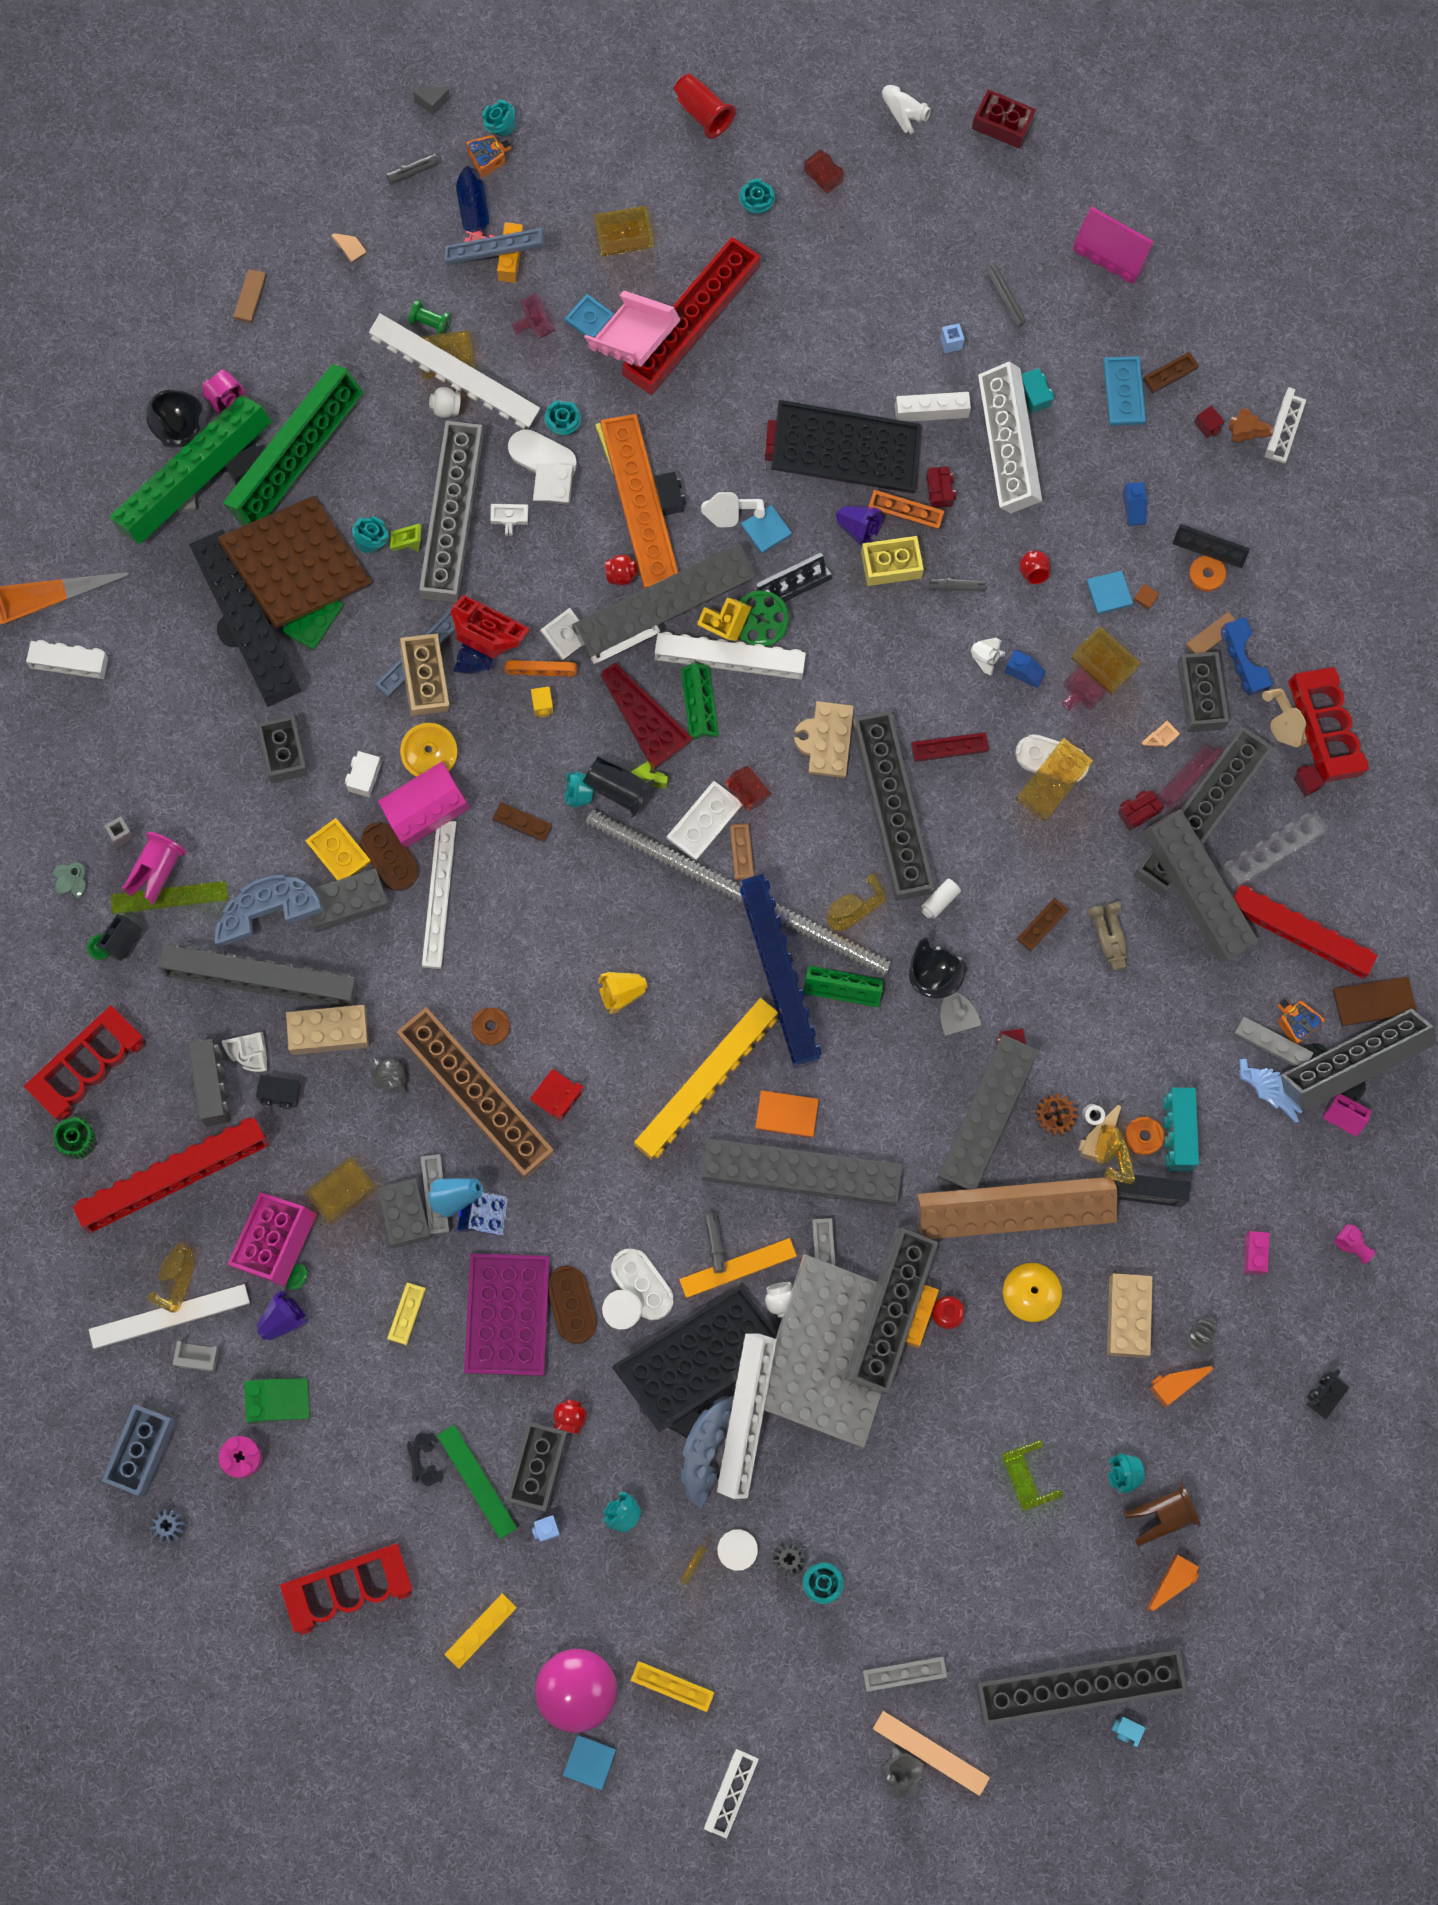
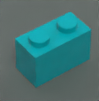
[1021,368,1054,413]

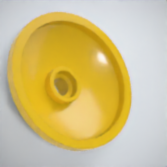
[400,723,457,777]
[1003,1263,1062,1322]

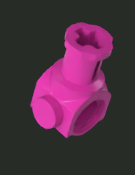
[1334,1224,1375,1264]

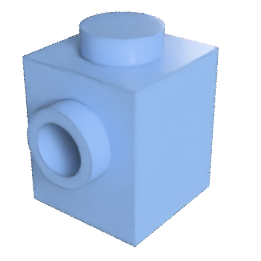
[940,324,964,353]
[532,1515,560,1543]

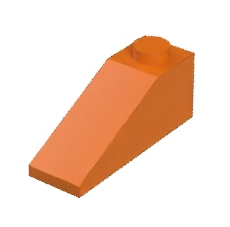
[1149,1366,1213,1408]
[1146,1555,1199,1611]

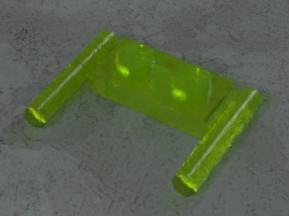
[1001,1440,1063,1512]

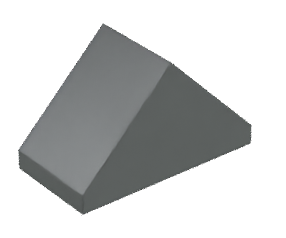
[413,86,450,116]

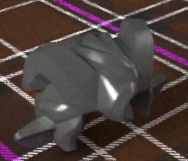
[371,1058,407,1095]
[881,1748,925,1798]

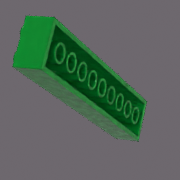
[223,364,364,526]
[109,395,272,545]

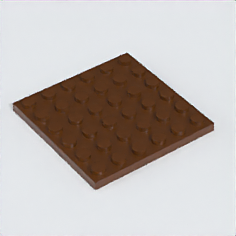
[218,496,372,629]

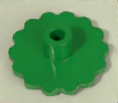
[86,934,108,960]
[286,1264,308,1290]

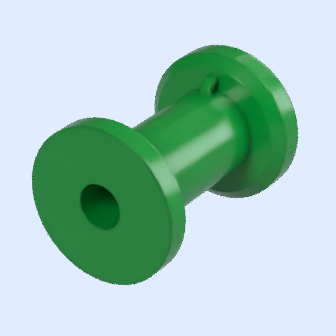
[408,300,452,337]

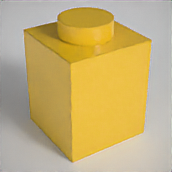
[531,687,553,718]

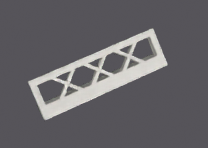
[1264,387,1306,464]
[704,1749,759,1839]

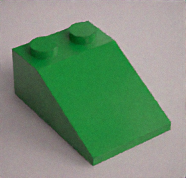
[244,1378,310,1424]

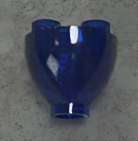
[453,643,493,675]

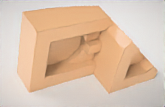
[331,233,366,262]
[1142,721,1180,747]

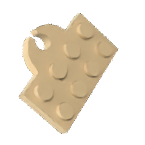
[794,701,853,778]

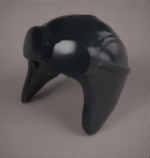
[146,390,203,448]
[909,938,967,999]

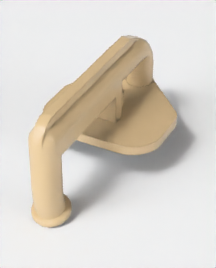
[1262,688,1307,747]

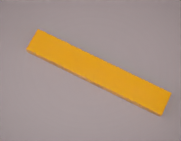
[679,1238,797,1299]

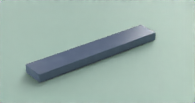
[444,227,545,265]
[375,608,455,698]

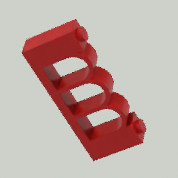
[1288,667,1369,783]
[24,1005,145,1122]
[280,1543,414,1635]

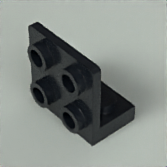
[1306,1369,1350,1419]

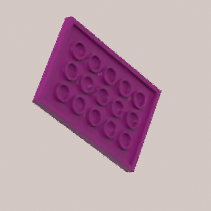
[464,1253,550,1376]

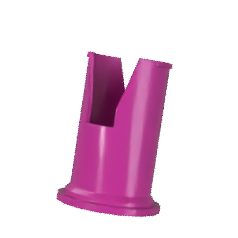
[121,832,187,905]

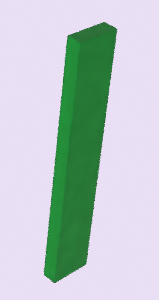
[437,1425,518,1540]

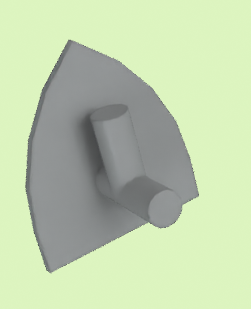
[940,992,981,1036]

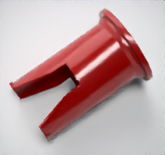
[673,73,736,139]

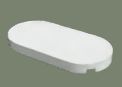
[508,430,576,475]
[591,625,660,664]
[1015,735,1089,783]
[611,1249,673,1320]

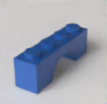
[1221,617,1273,696]

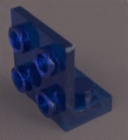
[457,1192,508,1236]

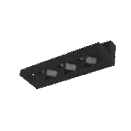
[1172,524,1250,568]
[756,553,832,607]

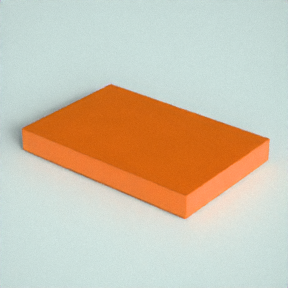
[755,1090,819,1138]

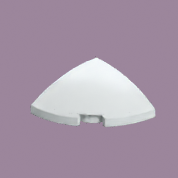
[222,1032,267,1072]

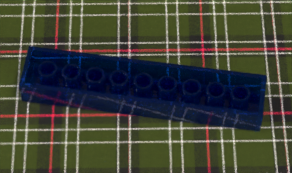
[739,874,822,1070]

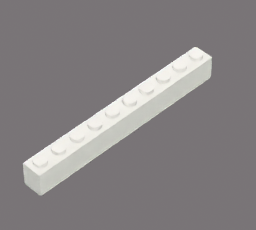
[369,313,540,429]

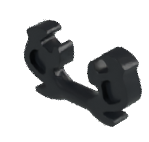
[407,1433,443,1486]

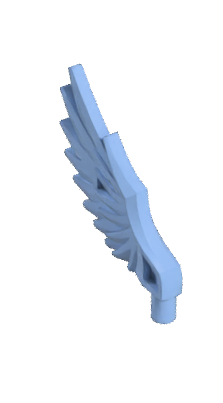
[1239,1059,1303,1123]

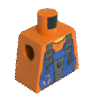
[466,135,511,178]
[1277,998,1325,1044]

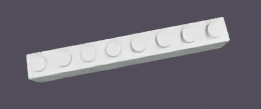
[655,632,806,680]
[717,1334,777,1499]

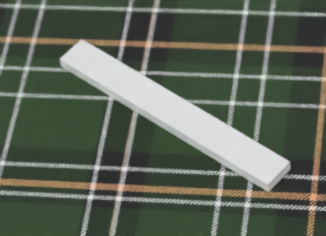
[422,821,456,969]
[89,1284,250,1349]

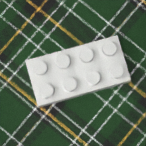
[667,781,743,861]

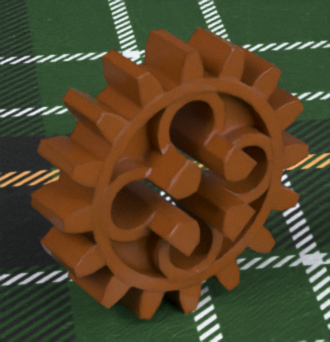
[1035,1093,1078,1136]

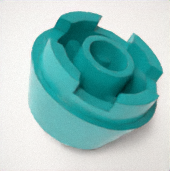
[482,100,517,137]
[739,179,775,216]
[544,400,581,437]
[352,516,388,553]
[564,771,595,808]
[1108,1453,1145,1494]
[602,1491,641,1533]
[803,1562,844,1604]

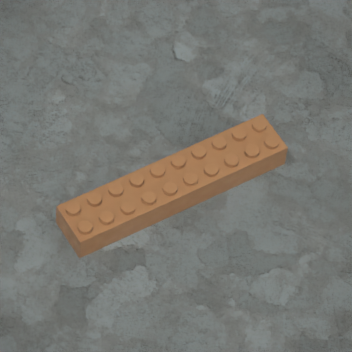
[396,1007,555,1180]
[917,1177,1117,1239]

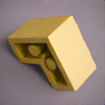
[697,598,751,641]

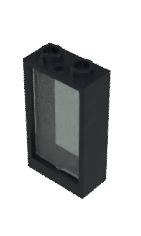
[1114,1172,1191,1208]

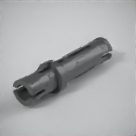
[386,153,439,185]
[929,577,986,592]
[704,1213,726,1273]

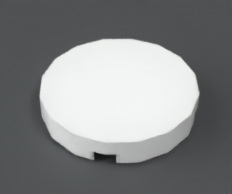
[602,1290,642,1330]
[717,1529,758,1571]

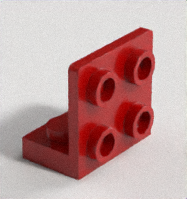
[530,1069,584,1122]

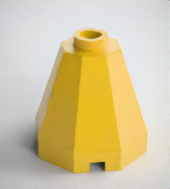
[598,972,647,1014]

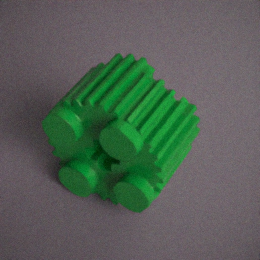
[52,1116,96,1160]

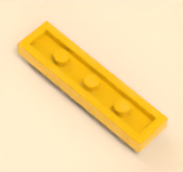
[445,1593,517,1669]
[631,1661,714,1712]

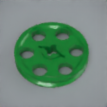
[739,591,789,647]

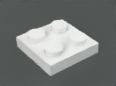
[539,608,582,660]

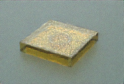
[680,1545,707,1586]

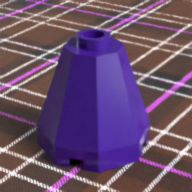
[836,506,883,545]
[257,1291,308,1340]

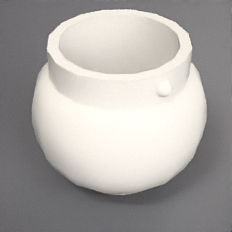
[429,387,460,418]
[765,1282,792,1317]

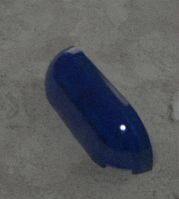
[456,166,489,233]

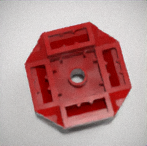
[450,595,530,659]

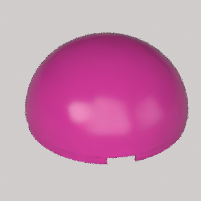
[535,1649,617,1733]

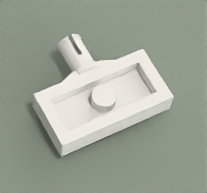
[491,504,528,536]

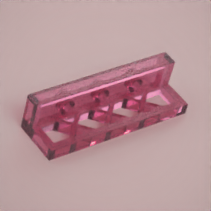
[1157,743,1223,809]

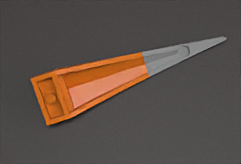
[0,572,129,625]

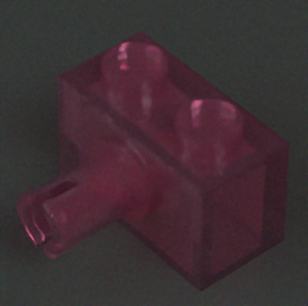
[512,293,556,339]
[1062,666,1107,711]

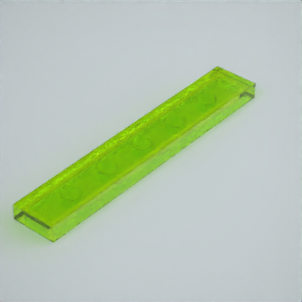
[110,881,228,914]

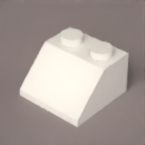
[533,463,574,505]

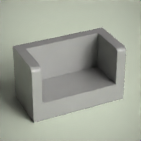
[173,1341,220,1372]

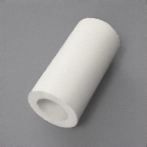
[921,879,961,919]
[1082,1104,1105,1125]

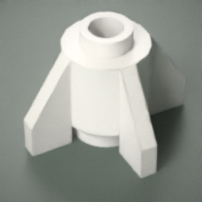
[971,638,1005,675]

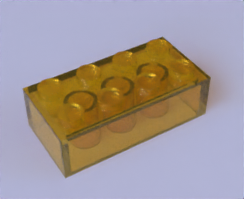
[1014,738,1093,822]

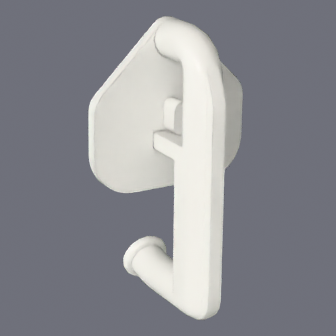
[701,492,765,527]

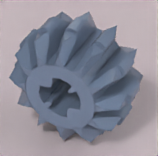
[150,1509,185,1544]

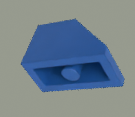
[1122,482,1147,526]
[1004,650,1046,688]

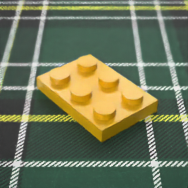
[305,818,371,881]

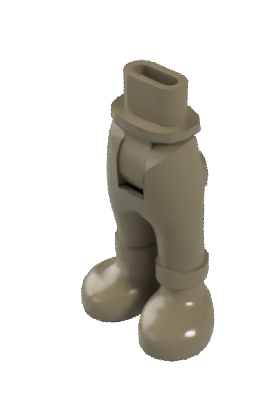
[1087,902,1127,971]

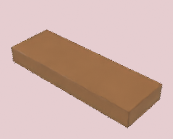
[233,269,266,323]
[1185,612,1235,654]
[730,823,754,881]

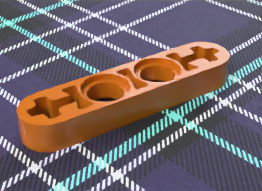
[504,660,577,677]

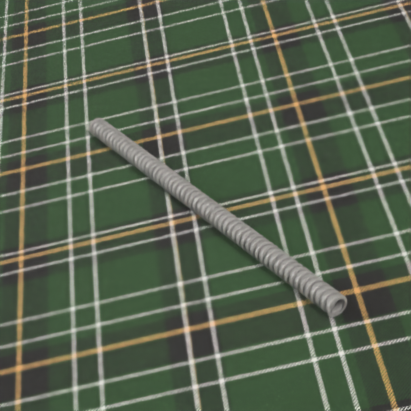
[586,809,891,977]

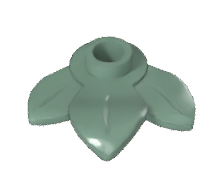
[52,862,86,898]

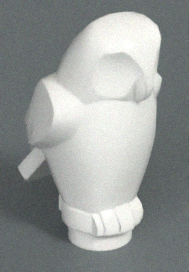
[882,85,931,134]

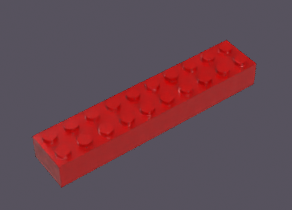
[622,237,760,395]
[72,1118,270,1234]

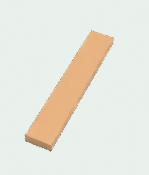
[873,1711,990,1796]

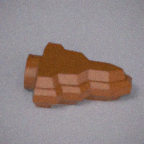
[1229,408,1274,443]

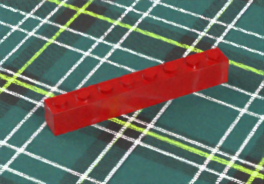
[1233,885,1378,979]

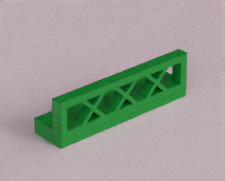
[681,663,719,740]
[803,966,884,1008]

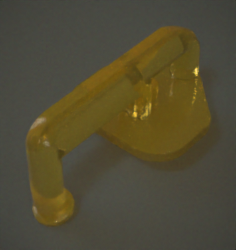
[826,874,886,931]
[1095,1124,1135,1184]
[147,1243,195,1313]

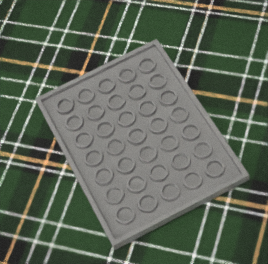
[764,1254,881,1448]

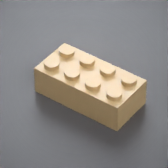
[399,633,449,716]
[286,1005,369,1055]
[1107,1273,1152,1358]

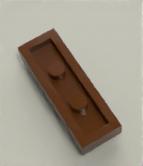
[1143,352,1199,394]
[492,802,552,843]
[1016,898,1068,952]

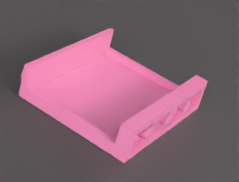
[584,291,681,367]

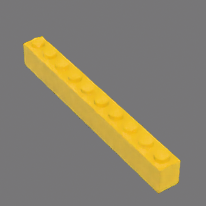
[634,998,778,1160]

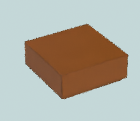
[1134,584,1160,610]

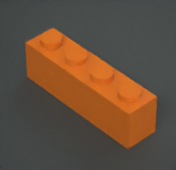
[869,490,944,530]

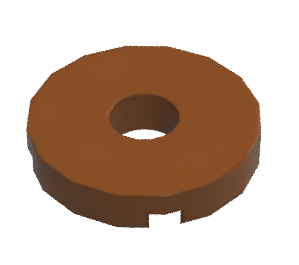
[471,1007,510,1046]

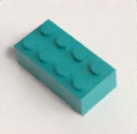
[1162,1088,1199,1172]

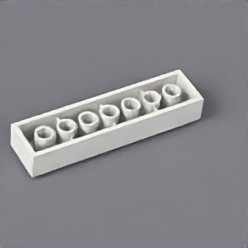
[978,362,1042,513]

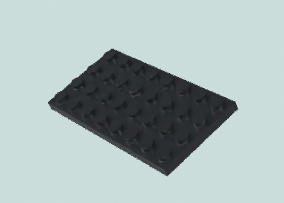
[771,400,921,494]
[612,1285,777,1433]

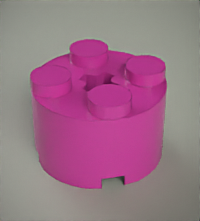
[202,370,246,414]
[219,1436,263,1479]

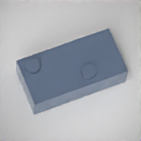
[102,1404,176,1497]

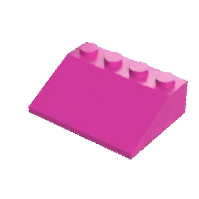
[1073,206,1154,284]
[378,761,471,848]
[227,1192,317,1287]

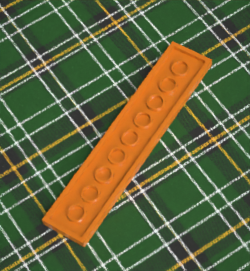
[600,414,678,589]

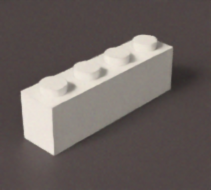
[895,392,971,422]
[26,640,108,679]

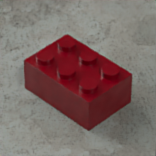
[972,89,1036,149]

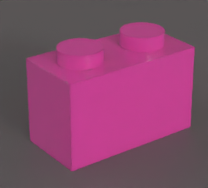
[1322,1094,1371,1137]
[1243,1231,1270,1276]

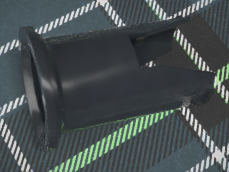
[583,756,655,818]

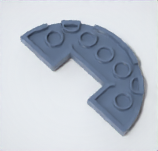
[215,875,323,948]
[681,1393,735,1509]

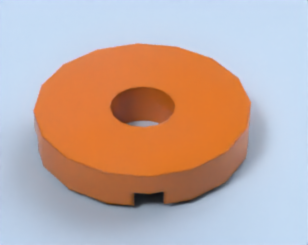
[1189,556,1226,592]
[1125,1117,1164,1155]

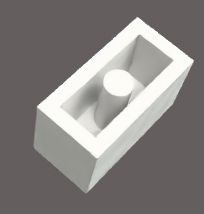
[345,751,382,797]

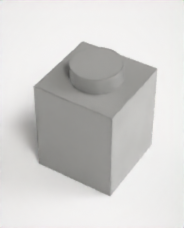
[104,816,134,848]

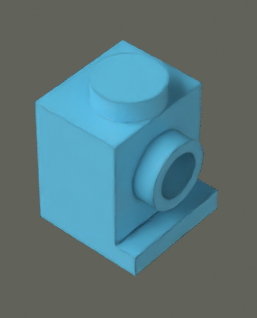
[1111,1716,1145,1747]

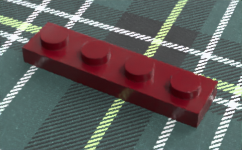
[911,732,989,762]

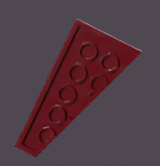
[601,663,693,771]

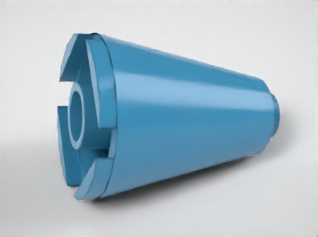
[428,1178,483,1218]

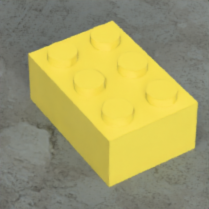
[861,536,924,586]

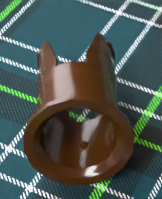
[1123,1483,1201,1547]

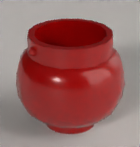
[1019,551,1050,585]
[605,555,638,586]
[932,1296,965,1330]
[553,1399,587,1434]

